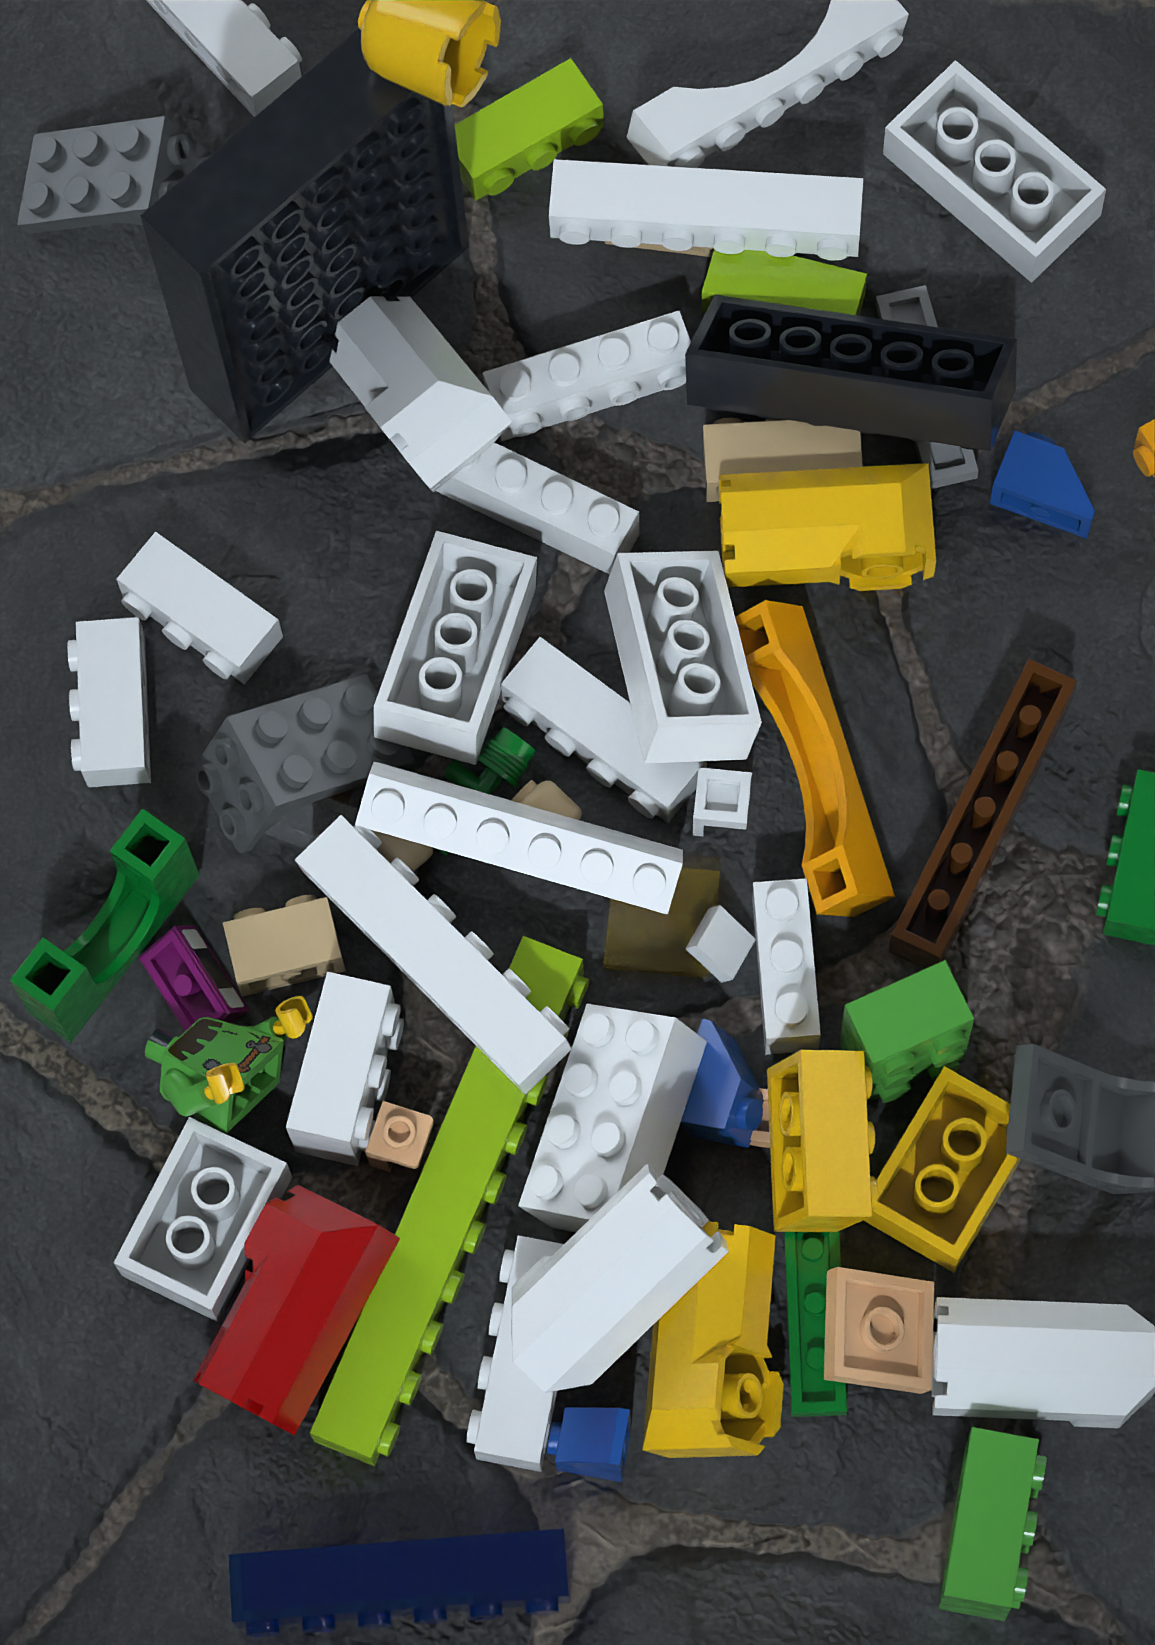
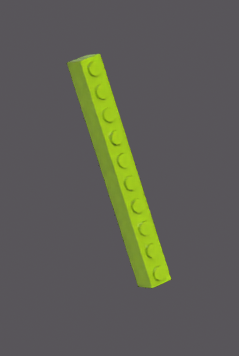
[310,936,589,1467]

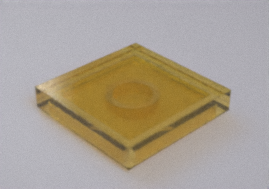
[604,868,720,978]

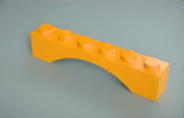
[735,600,895,917]

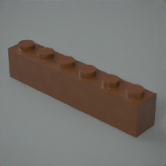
[889,659,1077,969]

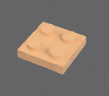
[824,1267,934,1394]

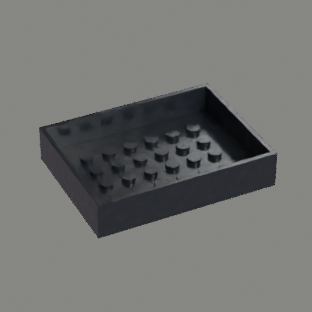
[140,28,469,444]

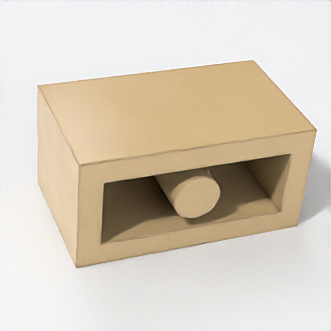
[223,895,346,997]

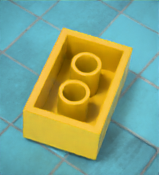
[767,1050,878,1232]
[863,1066,1021,1273]

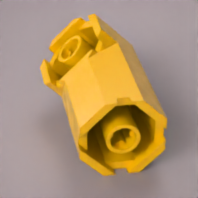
[719,463,936,591]
[642,1221,784,1458]

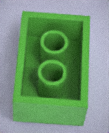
[840,960,974,1103]
[938,1427,1047,1621]

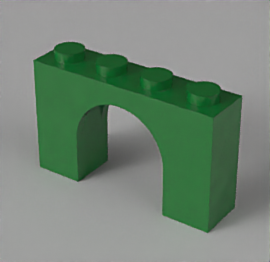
[10,809,200,1043]

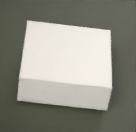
[685,905,756,983]

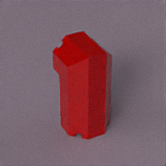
[192,1185,400,1436]

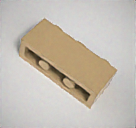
[703,418,863,502]

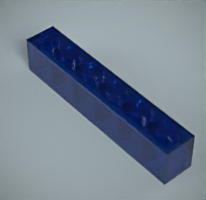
[228,1528,570,1637]

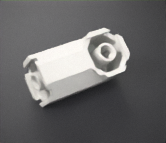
[330,296,512,492]
[511,1163,729,1393]
[931,1297,1155,1428]

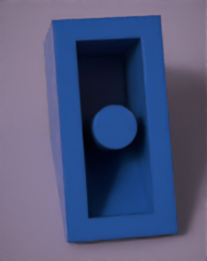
[990,431,1095,539]
[679,1019,764,1148]
[547,1407,631,1482]

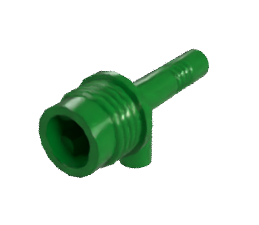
[436,727,537,856]

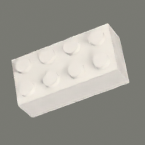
[883,60,1106,283]
[374,531,537,765]
[604,551,762,763]
[518,1004,707,1232]

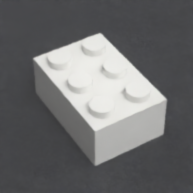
[286,972,404,1166]
[114,1117,292,1322]

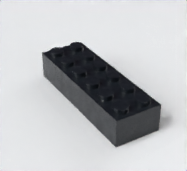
[685,295,1017,451]

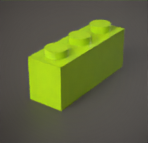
[455,58,604,201]
[702,249,867,316]

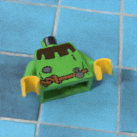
[145,996,313,1134]

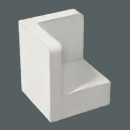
[693,767,752,836]

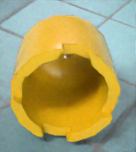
[358,0,501,107]

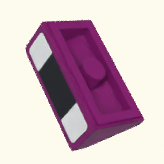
[138,925,248,1031]

